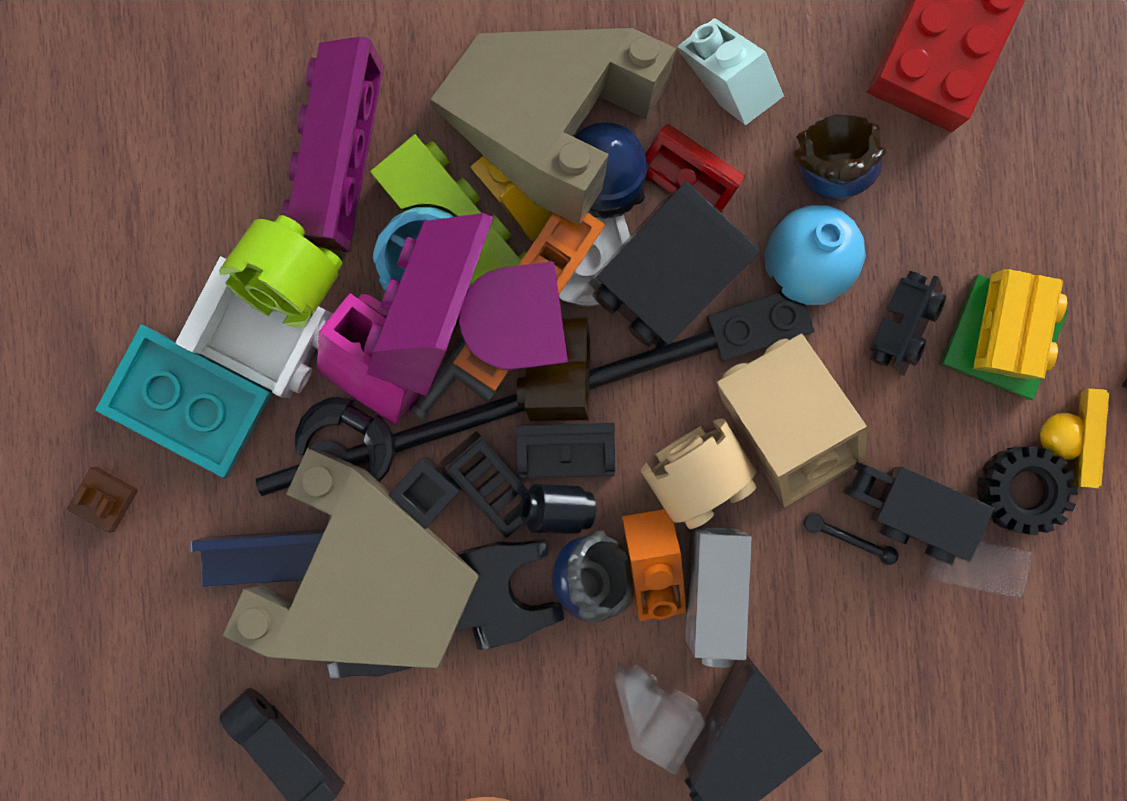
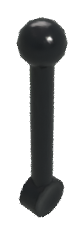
[804,513,899,565]

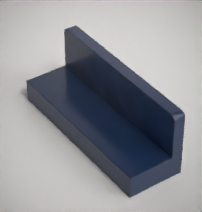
[190,529,325,587]

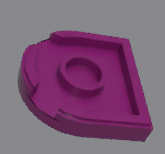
[459,261,568,370]

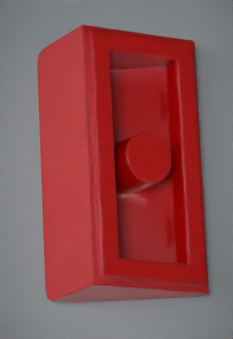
[645,124,745,213]

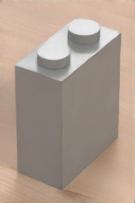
[685,527,752,668]

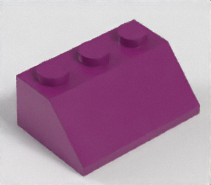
[363,213,493,396]

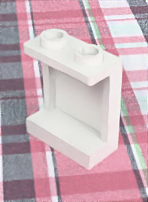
[175,256,333,398]

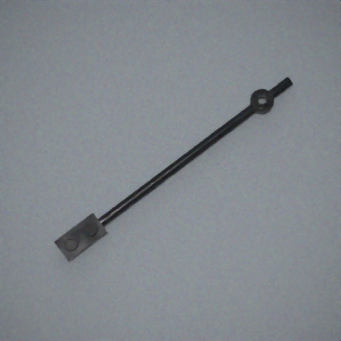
[256,292,815,496]

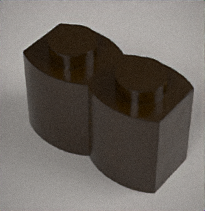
[517,317,591,421]

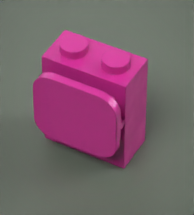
[317,293,420,427]

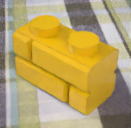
[973,269,1067,380]

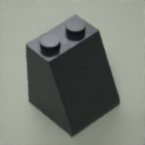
[588,181,760,348]
[684,655,822,801]

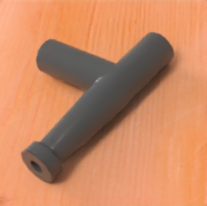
[409,337,500,420]

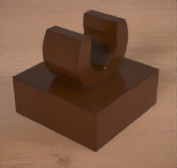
[66,467,138,533]

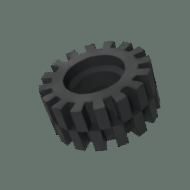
[977,446,1078,535]

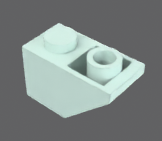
[677,18,784,125]

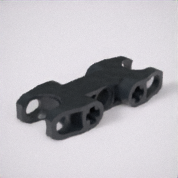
[327,539,565,678]

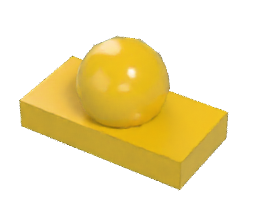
[1040,388,1109,488]

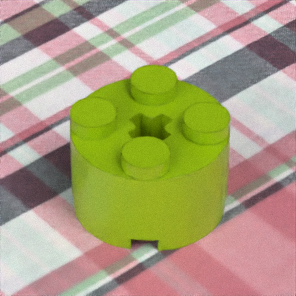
[219,215,342,328]

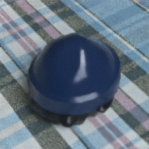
[575,122,650,220]

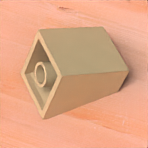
[717,333,867,508]

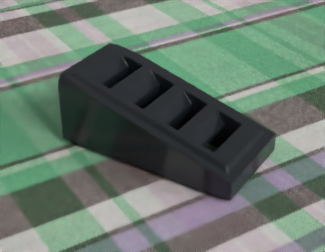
[441,431,528,539]

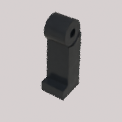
[219,688,345,801]

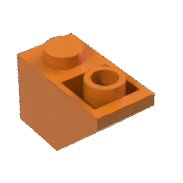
[622,509,686,621]

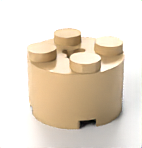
[641,419,757,529]

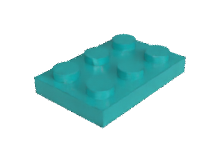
[95,325,273,478]

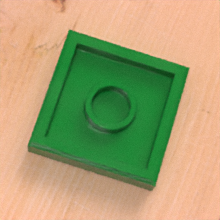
[939,274,1069,400]

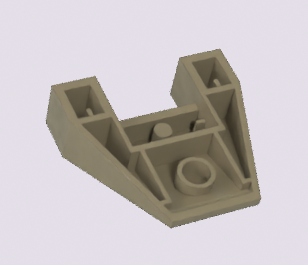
[430,28,676,226]
[222,448,479,669]

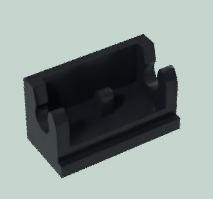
[516,423,615,478]

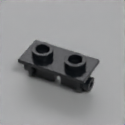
[869,271,946,376]

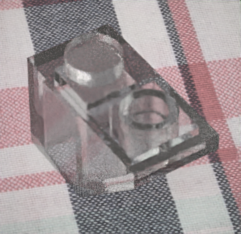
[614,663,705,775]

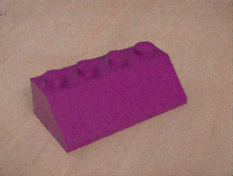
[280,37,384,252]

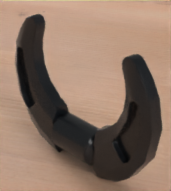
[295,397,395,482]

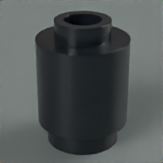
[520,484,596,534]

